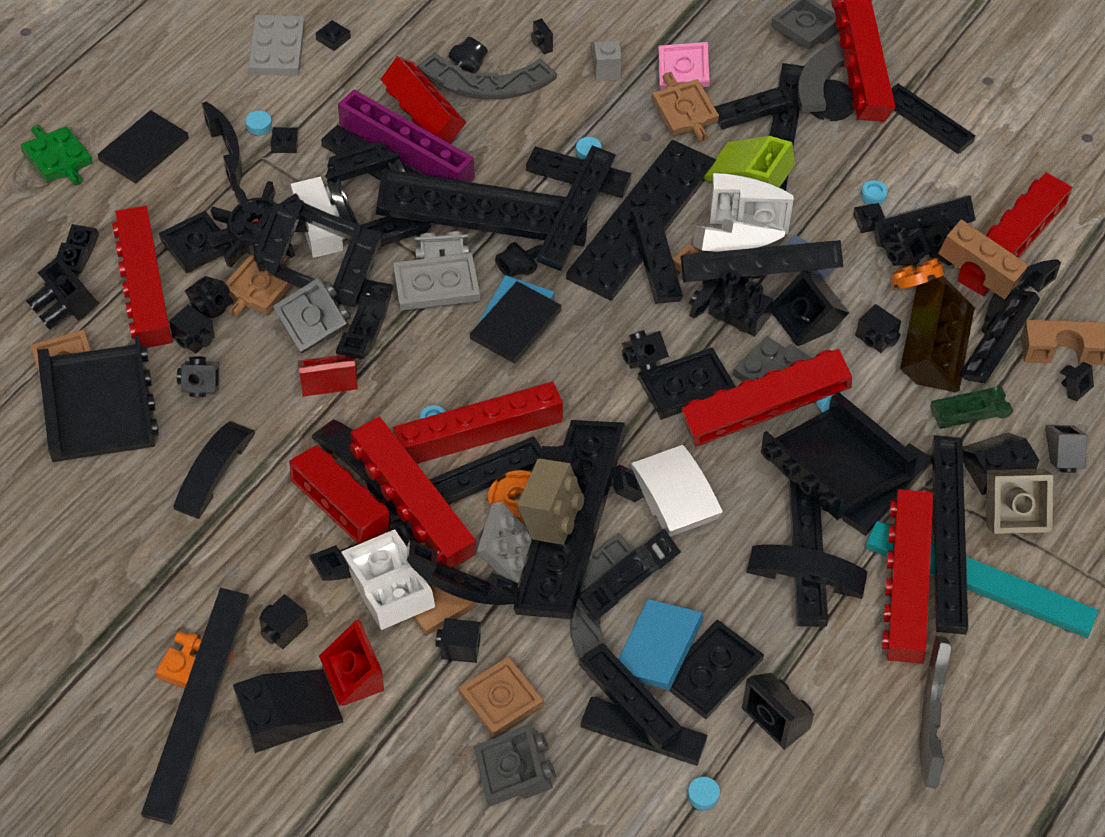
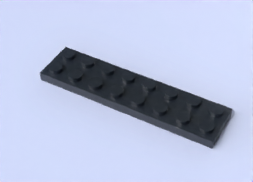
[566,139,717,301]
[375,169,588,246]
[513,420,627,619]

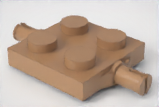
[652,72,719,142]
[226,254,293,317]

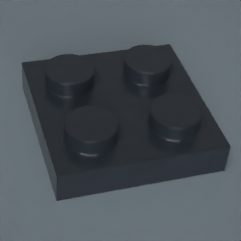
[159,211,232,273]

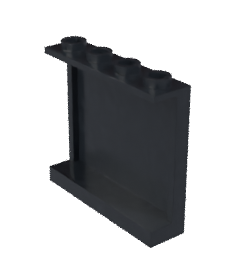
[37,335,159,462]
[761,393,917,520]

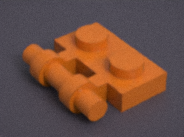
[155,631,234,688]

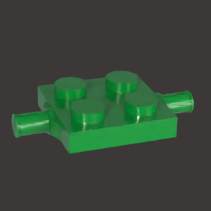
[21,124,92,186]

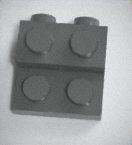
[771,0,839,49]
[273,278,351,353]
[733,336,812,382]
[474,724,556,806]

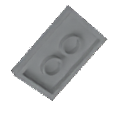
[249,15,305,75]
[393,253,480,311]

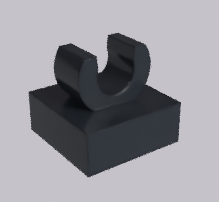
[1060,362,1094,401]

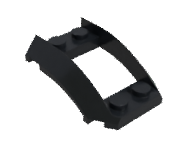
[325,142,431,247]
[254,199,383,308]

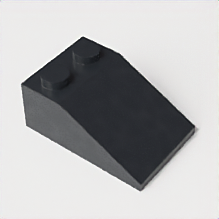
[233,669,343,753]

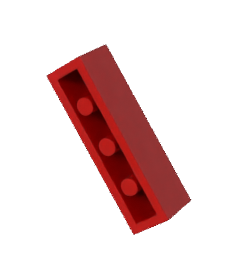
[380,56,467,144]
[289,445,390,544]

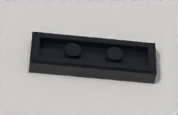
[714,85,793,129]

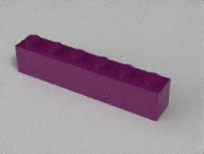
[338,89,475,182]

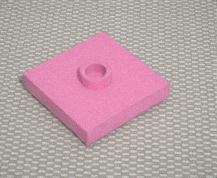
[659,42,710,90]

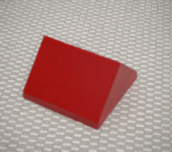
[298,355,358,397]
[319,620,384,706]

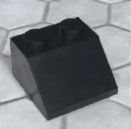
[771,270,849,346]
[963,433,1040,495]
[742,673,814,750]

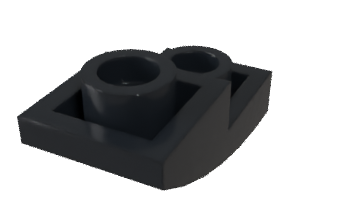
[57,224,99,273]

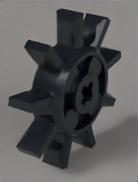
[207,181,309,272]

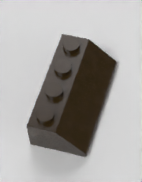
[900,276,975,392]

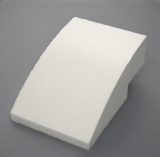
[710,173,794,234]
[692,219,785,252]
[631,445,723,537]
[341,529,435,630]

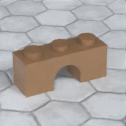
[938,219,1029,299]
[1021,319,1105,365]

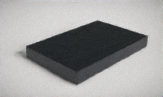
[97,110,189,184]
[470,281,561,364]
[638,347,736,420]
[669,619,764,719]

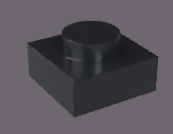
[531,18,553,54]
[316,20,351,51]
[271,127,299,153]
[853,203,885,233]
[613,465,643,502]

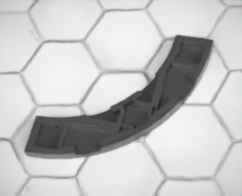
[797,41,844,113]
[417,52,557,99]
[570,533,633,681]
[920,635,952,789]

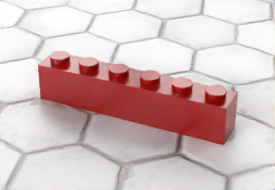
[831,0,895,122]
[957,172,1072,297]
[112,205,172,348]
[682,348,852,447]
[393,381,563,464]
[349,416,476,568]
[882,489,933,664]

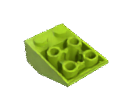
[704,136,796,188]

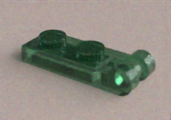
[930,386,1013,429]

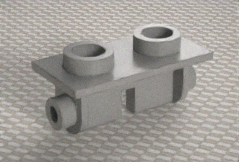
[415,231,469,259]

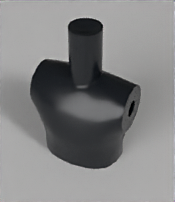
[448,37,488,74]
[495,242,542,277]

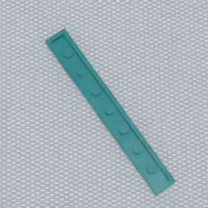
[865,521,1099,639]

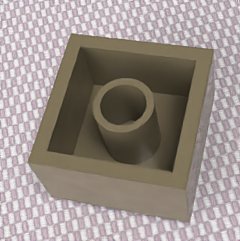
[517,458,584,545]
[986,469,1053,534]

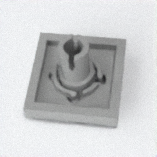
[475,502,532,583]

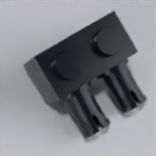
[25,256,99,330]
[708,270,773,337]

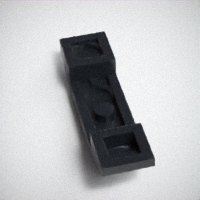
[202,102,242,191]
[982,259,1061,334]
[336,280,393,359]
[312,419,385,500]
[173,421,255,519]
[309,520,419,581]
[578,529,681,620]
[406,540,518,605]
[746,544,868,599]

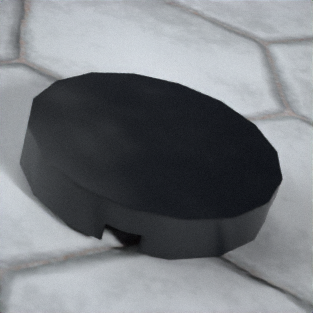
[810,80,854,121]

